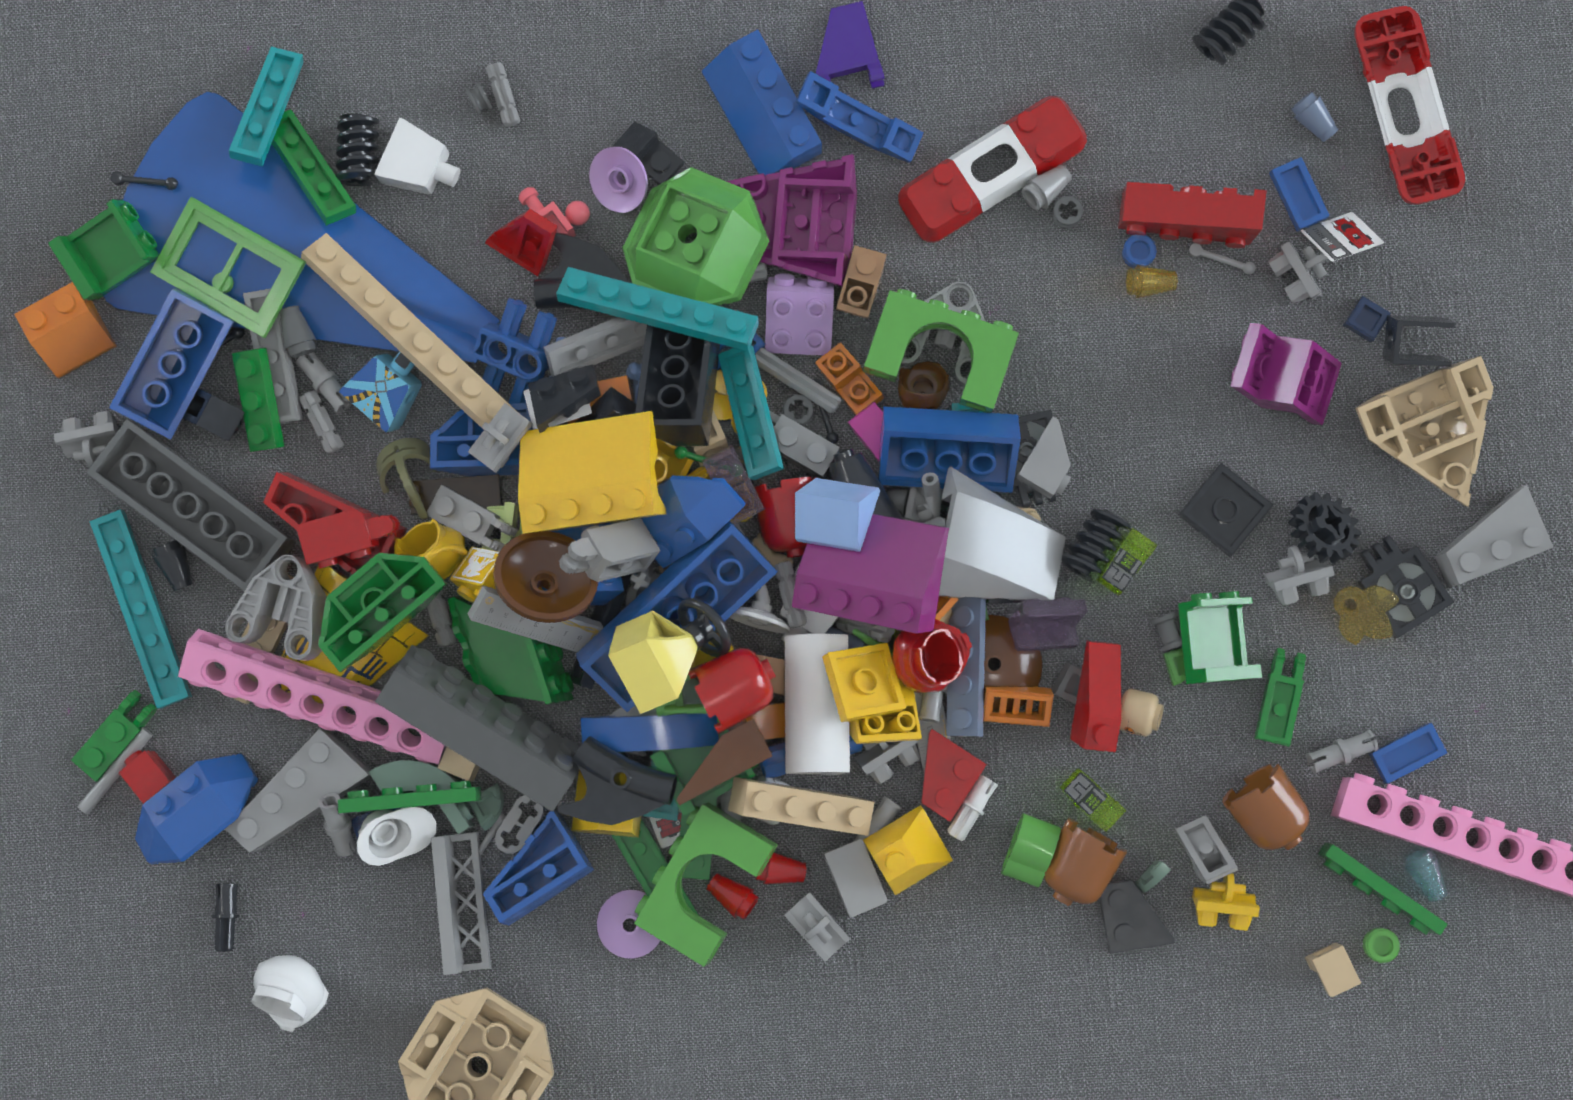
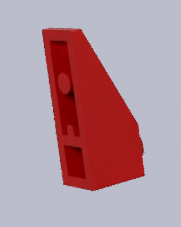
[1070,640,1121,752]

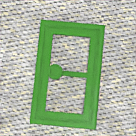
[150,197,306,338]

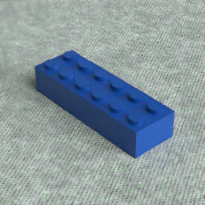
[576,520,777,712]

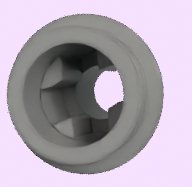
[1022,165,1072,210]

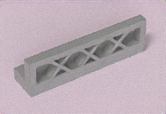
[431,832,491,975]

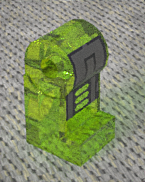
[1096,528,1158,596]
[1059,768,1127,832]

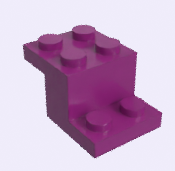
[1230,323,1342,425]

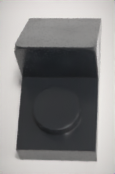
[613,121,684,185]

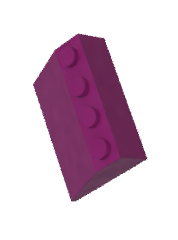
[792,514,949,634]

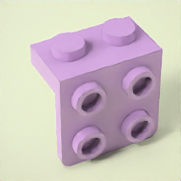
[765,273,834,355]

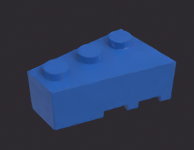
[483,810,595,926]

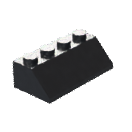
[635,325,720,446]

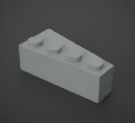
[225,728,372,853]

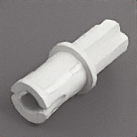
[948,775,998,841]

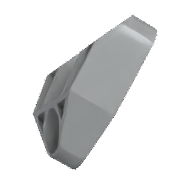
[901,282,986,387]
[225,555,326,661]

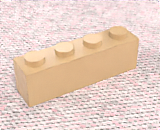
[728,777,874,836]

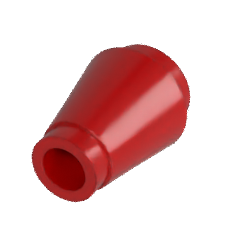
[755,852,806,884]
[706,873,759,920]

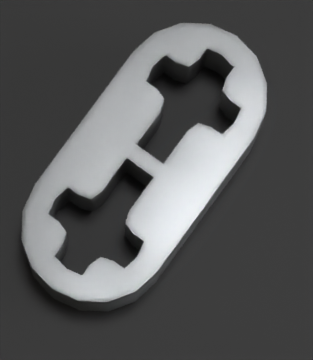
[495,795,545,854]

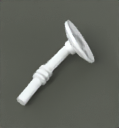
[729,523,791,634]

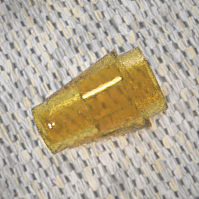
[1126,265,1178,298]

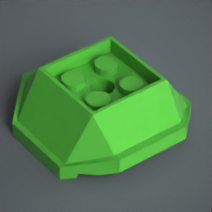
[622,167,769,306]

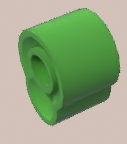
[1001,813,1061,887]

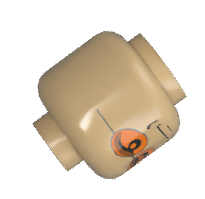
[1120,689,1164,737]

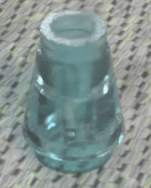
[1405,848,1448,902]

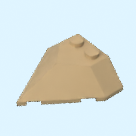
[1355,356,1494,507]

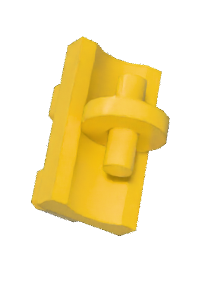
[1192,873,1260,931]

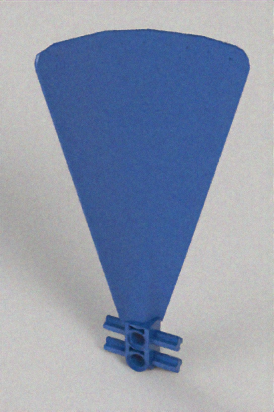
[103,92,557,404]

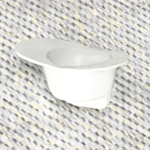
[357,807,436,866]

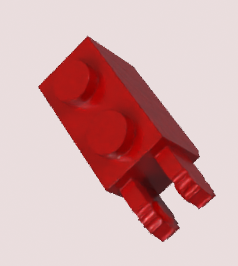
[295,508,401,569]

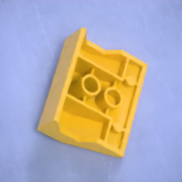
[518,411,666,534]

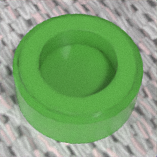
[1363,928,1400,963]

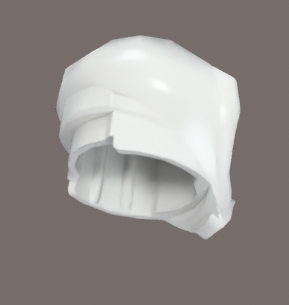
[251,955,329,1032]

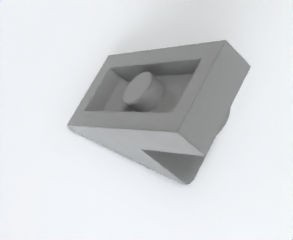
[1175,815,1238,884]

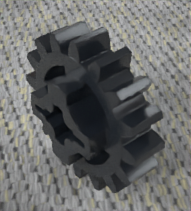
[1288,492,1361,564]

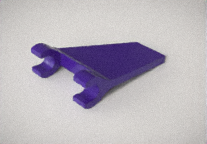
[816,1,885,89]

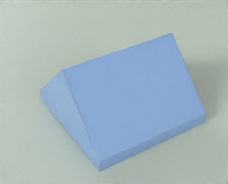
[795,478,880,552]

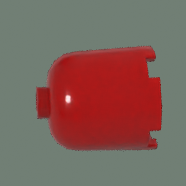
[751,477,817,558]
[688,648,776,733]

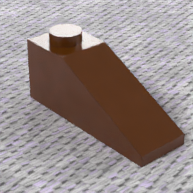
[676,719,773,805]

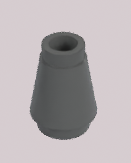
[279,306,317,358]

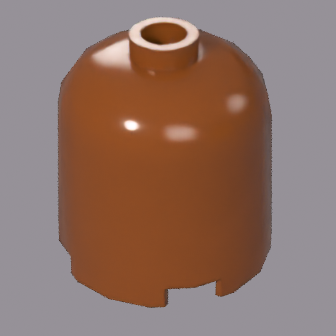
[1222,764,1310,850]
[1044,818,1128,906]

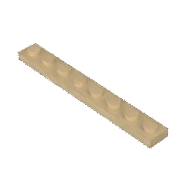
[301,233,520,430]

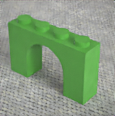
[863,289,1019,413]
[634,803,778,967]

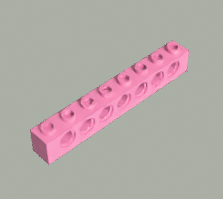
[178,629,446,764]
[1331,773,1573,897]

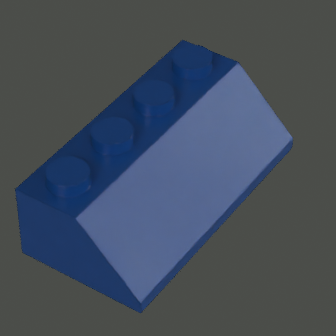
[702,29,822,175]
[109,288,234,440]
[878,406,1021,493]

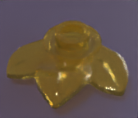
[1334,585,1399,645]

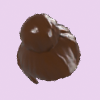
[898,361,950,410]

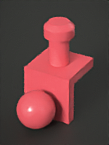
[518,187,590,237]

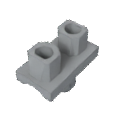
[1268,242,1328,303]
[468,403,533,473]
[54,411,119,467]
[1264,546,1334,605]
[855,740,920,784]
[784,892,850,962]

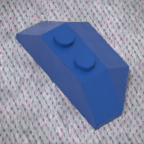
[430,403,559,476]
[630,475,746,568]
[135,754,258,865]

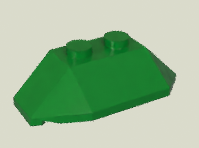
[318,553,447,672]

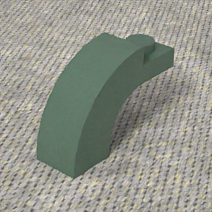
[369,760,475,834]

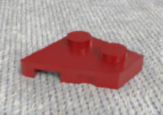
[485,209,558,276]
[921,729,987,822]

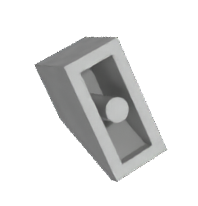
[1015,417,1071,499]

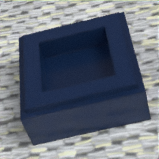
[1343,296,1391,343]

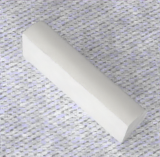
[785,634,850,775]

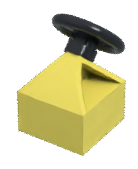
[608,598,731,714]

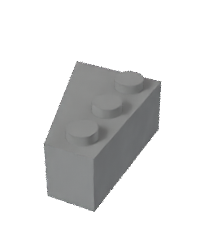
[1435,485,1553,588]

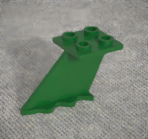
[448,597,574,705]

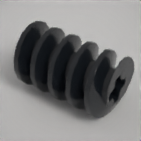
[1192,0,1265,65]
[336,113,379,187]
[1062,509,1132,583]

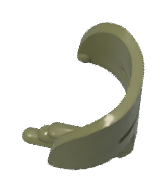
[376,438,437,519]

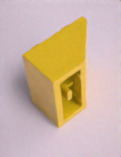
[849,676,922,744]

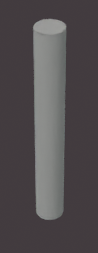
[77,727,153,815]

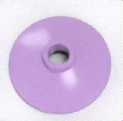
[589,147,648,213]
[597,890,660,958]

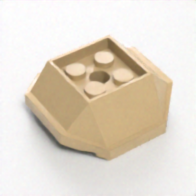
[398,987,554,1100]

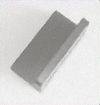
[822,839,887,918]

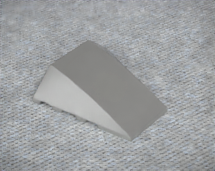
[939,467,1066,602]

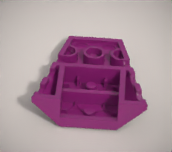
[726,154,857,287]

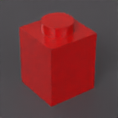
[118,750,176,804]

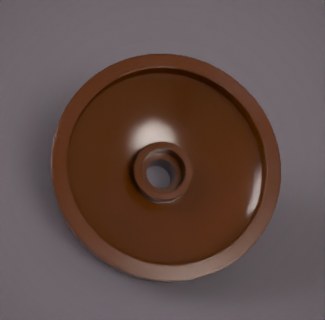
[493,531,598,623]
[984,615,1043,712]

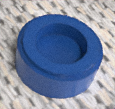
[1122,234,1157,269]

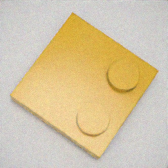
[822,643,907,723]

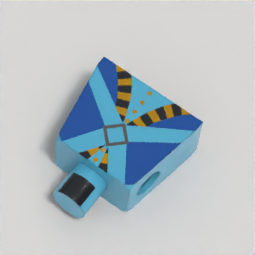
[339,352,422,433]

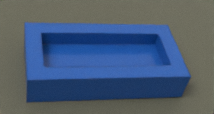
[1269,157,1330,232]
[1368,723,1448,784]

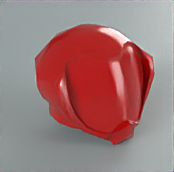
[892,619,972,693]

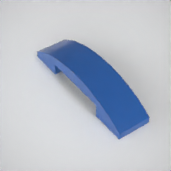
[796,71,924,163]
[581,713,719,752]

